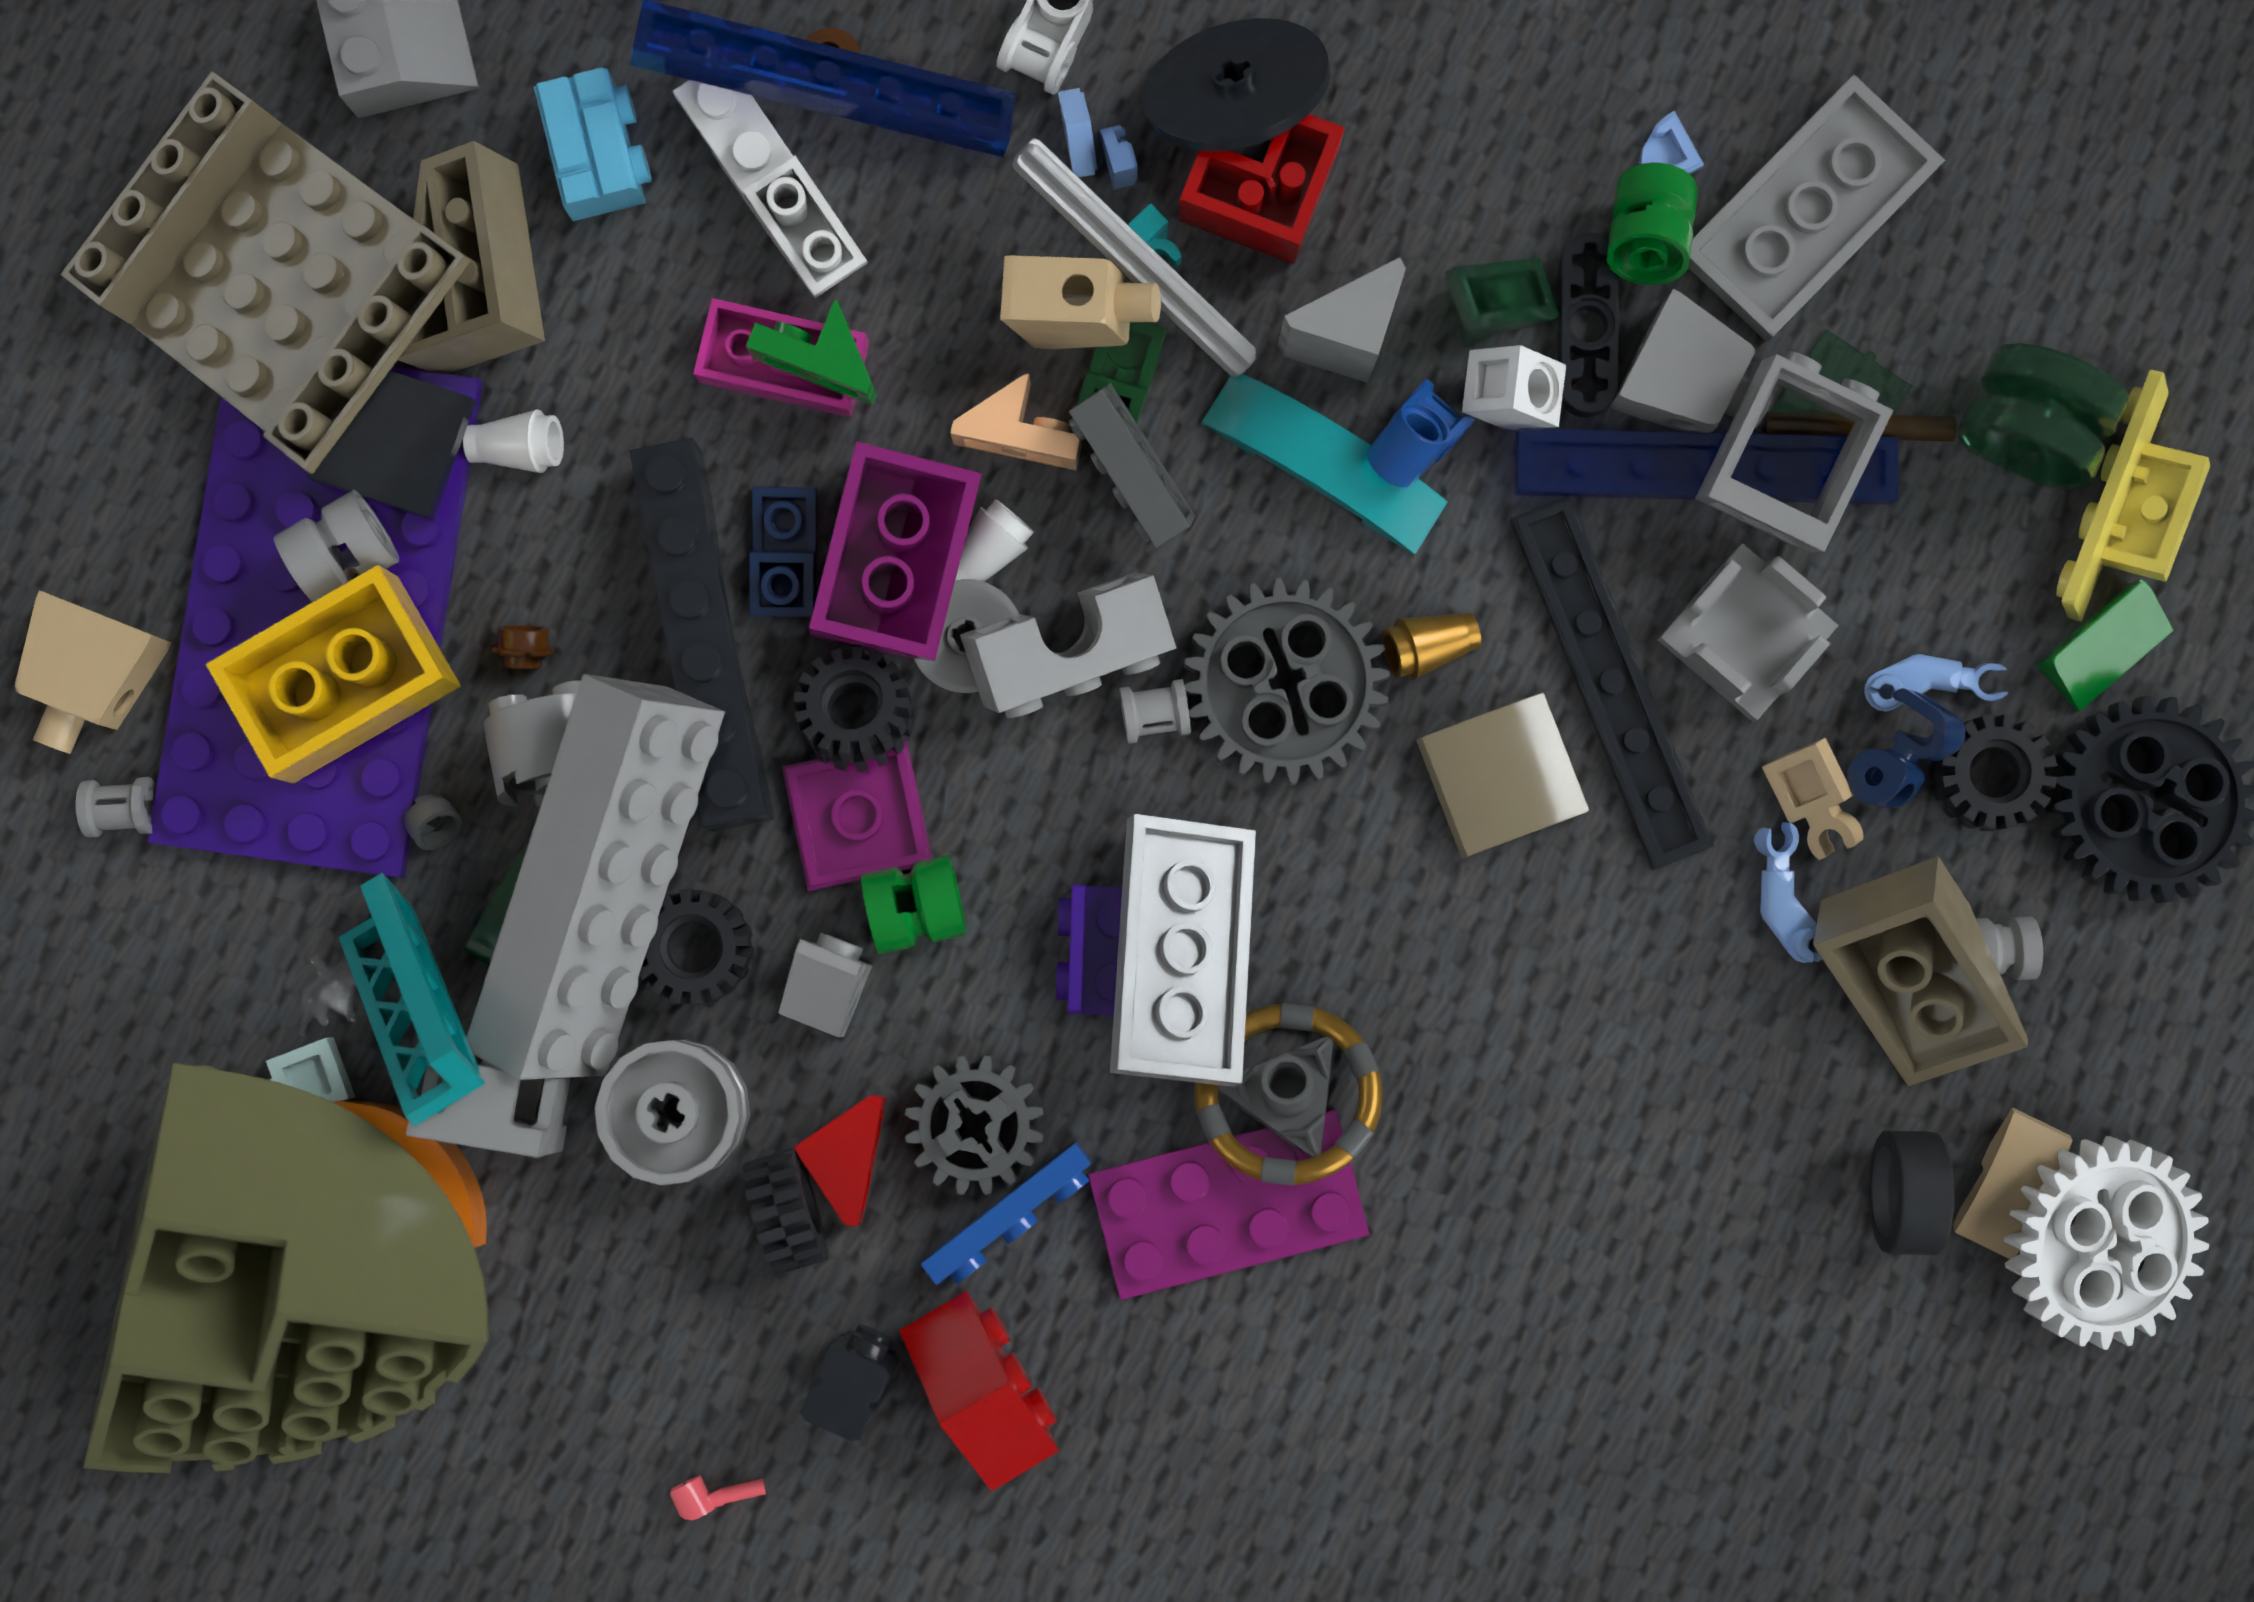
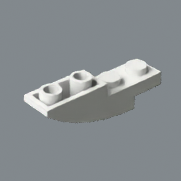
[673,57,867,298]

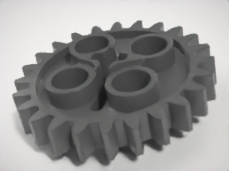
[1184,578,1390,786]

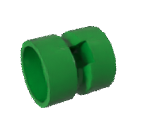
[1606,162,1698,285]
[861,855,967,954]

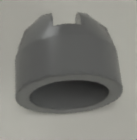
[404,794,462,850]

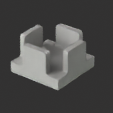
[1657,543,1839,722]
[406,1060,571,1157]

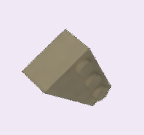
[398,141,545,374]

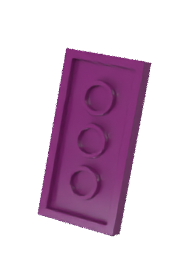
[1088,1109,1370,1300]

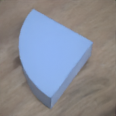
[1058,88,1097,178]
[1639,111,1704,175]

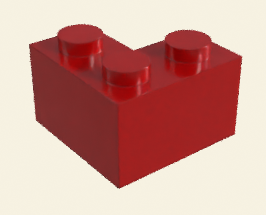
[1178,114,1345,265]
[899,1290,1059,1491]

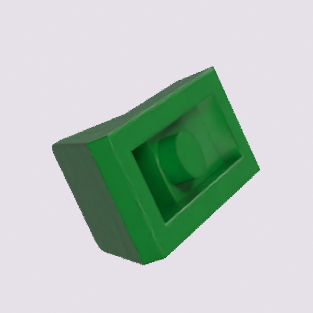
[746,300,877,406]

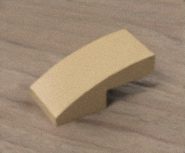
[1953,1107,2073,1259]

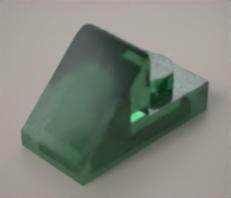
[1445,257,1559,348]

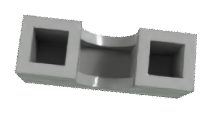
[960,572,1176,718]

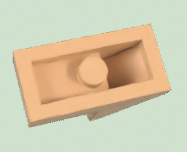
[950,374,1082,470]

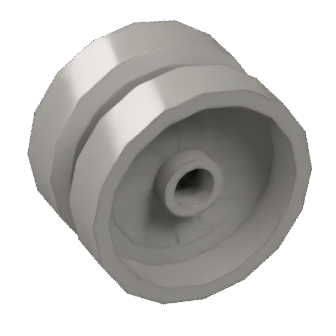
[595,1039,750,1185]

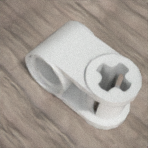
[997,0,1093,95]

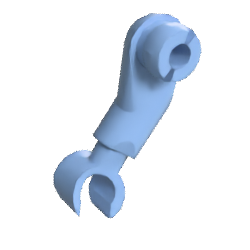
[1864,654,2008,712]
[1754,822,1823,963]

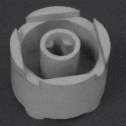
[483,680,581,807]

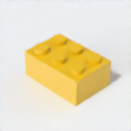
[206,565,461,784]

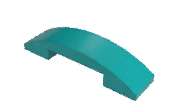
[1201,374,1448,555]

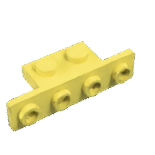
[2057,369,2210,622]

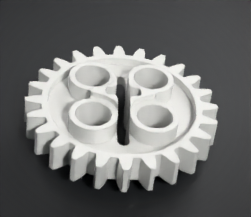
[2004,1136,2209,1349]

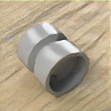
[274,490,400,602]

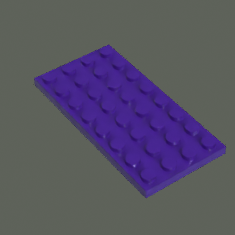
[147,367,483,878]

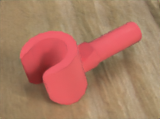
[670,1475,766,1520]

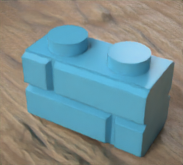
[534,67,652,221]

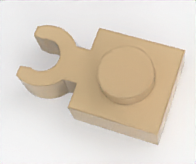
[1762,738,1863,860]

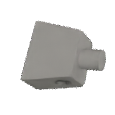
[1609,289,1774,438]

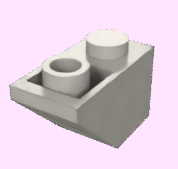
[778,933,873,1037]

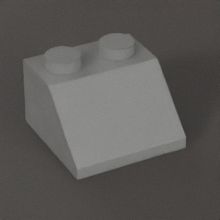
[316,0,479,118]

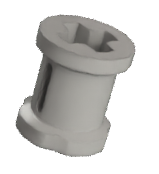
[1119,679,1191,744]
[76,777,156,838]

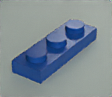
[920,1141,1092,1285]

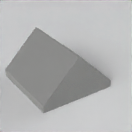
[1277,257,1406,383]

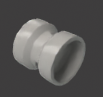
[1976,916,2043,980]

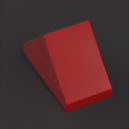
[793,1094,887,1227]

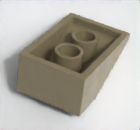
[1813,856,2028,1086]

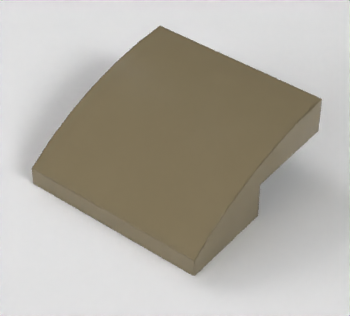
[1416,693,1589,859]

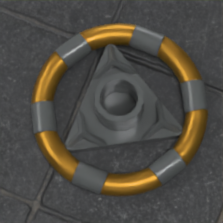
[1194,1003,1383,1186]

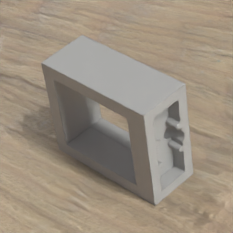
[1695,351,1893,553]

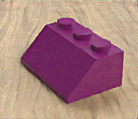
[809,441,982,661]

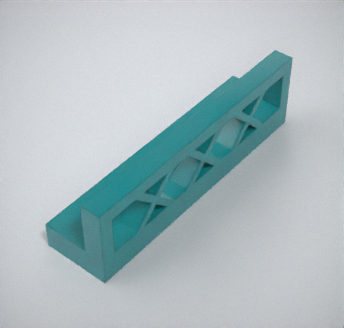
[338,873,485,1126]

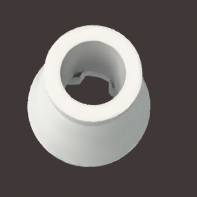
[463,409,564,473]
[955,499,1034,582]

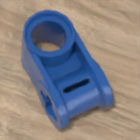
[1367,379,1475,487]

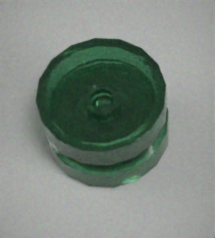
[1957,343,2129,489]

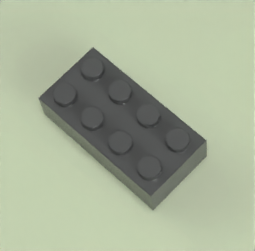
[1068,383,1195,548]

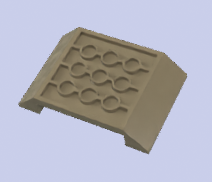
[61,71,471,474]

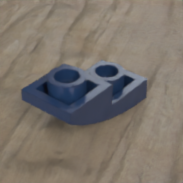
[749,486,818,617]

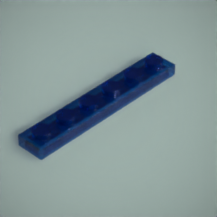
[630,0,1016,157]
[1514,428,1899,505]

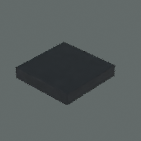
[307,370,476,521]

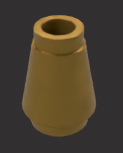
[1382,612,1481,680]

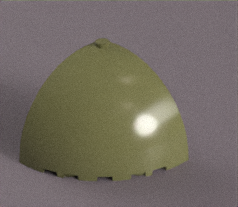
[83,1063,488,1473]

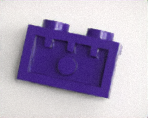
[1056,884,1122,1015]

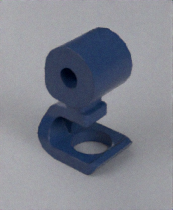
[1847,688,1966,808]

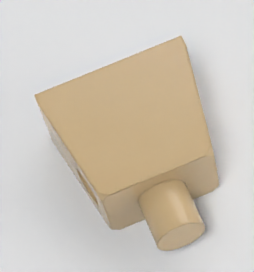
[1000,256,1161,349]
[15,590,171,754]

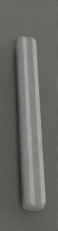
[1012,139,1256,377]

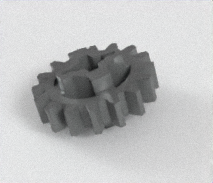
[905,1055,1044,1195]

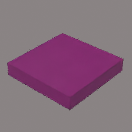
[782,740,932,891]

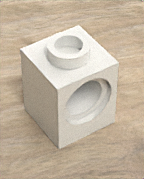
[1462,345,1566,430]

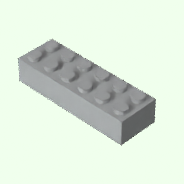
[467,674,725,1080]

